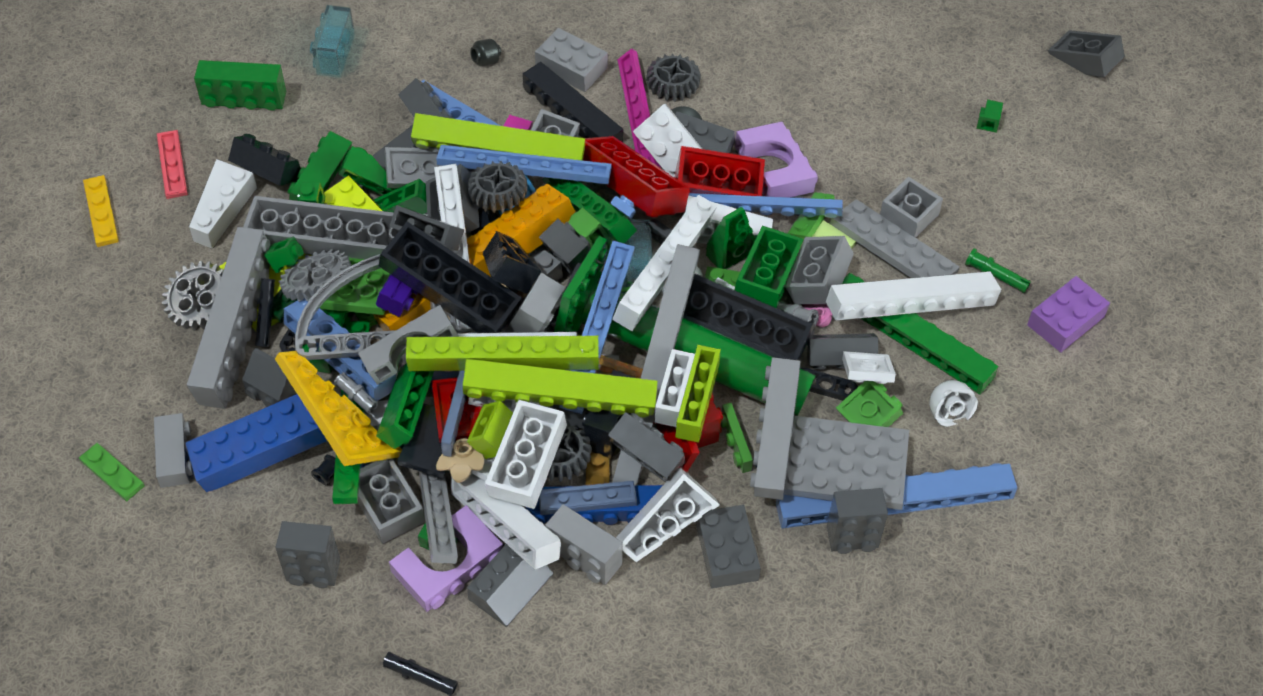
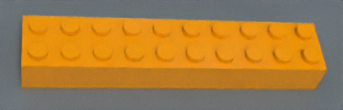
[373,184,575,331]

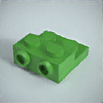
[836,381,903,427]

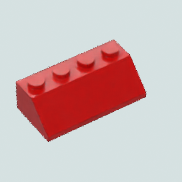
[674,146,765,196]

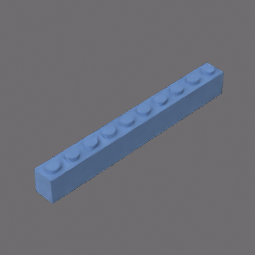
[776,463,1017,529]

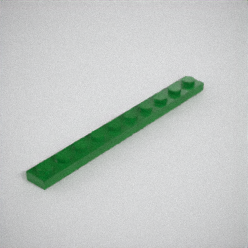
[332,321,370,504]

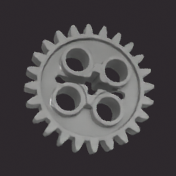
[279,249,351,302]
[162,261,224,330]

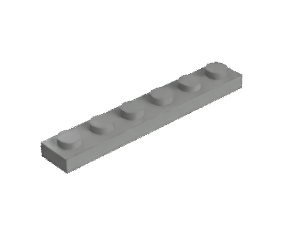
[419,471,458,564]

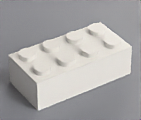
[485,400,567,509]

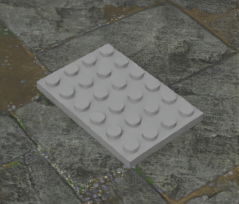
[784,416,909,510]

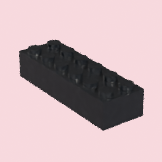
[378,221,522,333]
[683,273,815,361]

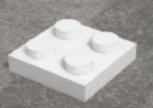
[842,351,896,384]

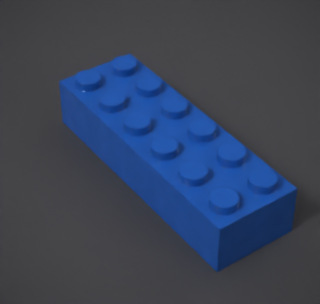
[186,394,327,492]

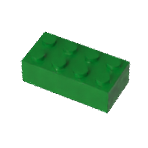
[194,60,287,111]
[734,225,804,308]

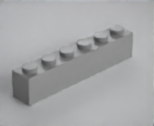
[750,358,800,500]

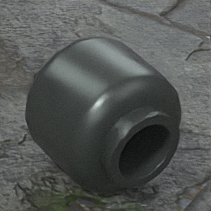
[470,39,501,66]

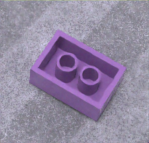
[1027,276,1110,353]

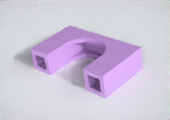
[734,122,818,198]
[389,505,503,612]

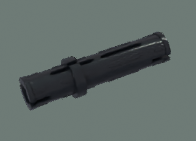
[255,278,276,347]
[383,652,458,696]

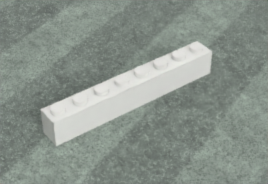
[612,195,717,331]
[826,272,1002,320]

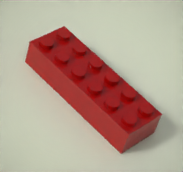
[583,136,690,217]

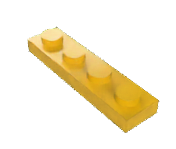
[83,175,119,247]

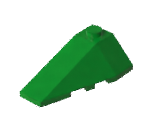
[706,207,756,269]

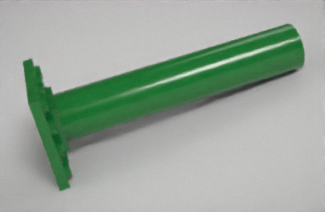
[554,236,816,416]

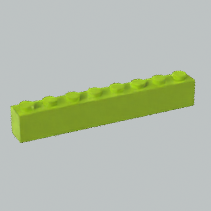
[411,113,585,161]
[406,336,599,371]
[463,359,658,417]

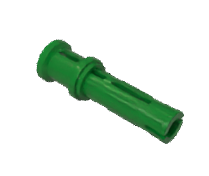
[965,248,1031,293]

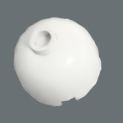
[929,380,978,427]

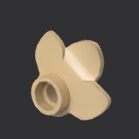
[436,439,485,483]

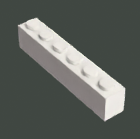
[451,473,561,570]

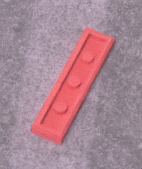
[157,130,188,199]

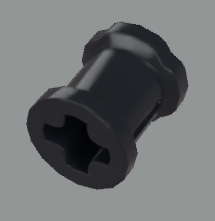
[311,454,336,486]

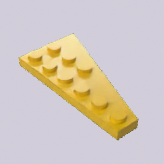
[275,351,402,466]

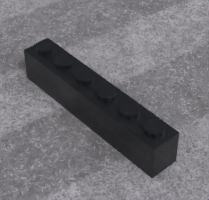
[522,62,623,142]

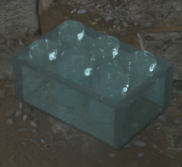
[310,5,355,78]

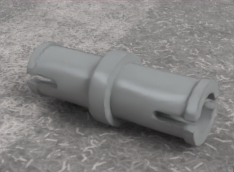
[334,372,378,414]

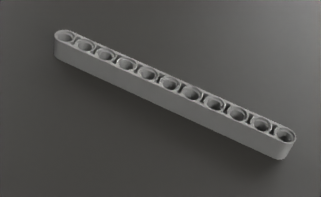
[613,244,700,485]

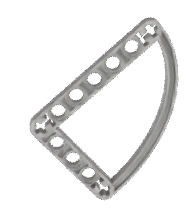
[295,254,456,360]

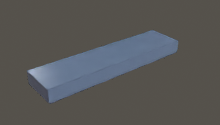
[441,371,467,457]
[539,481,637,515]

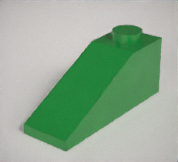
[338,146,398,196]
[372,179,427,214]

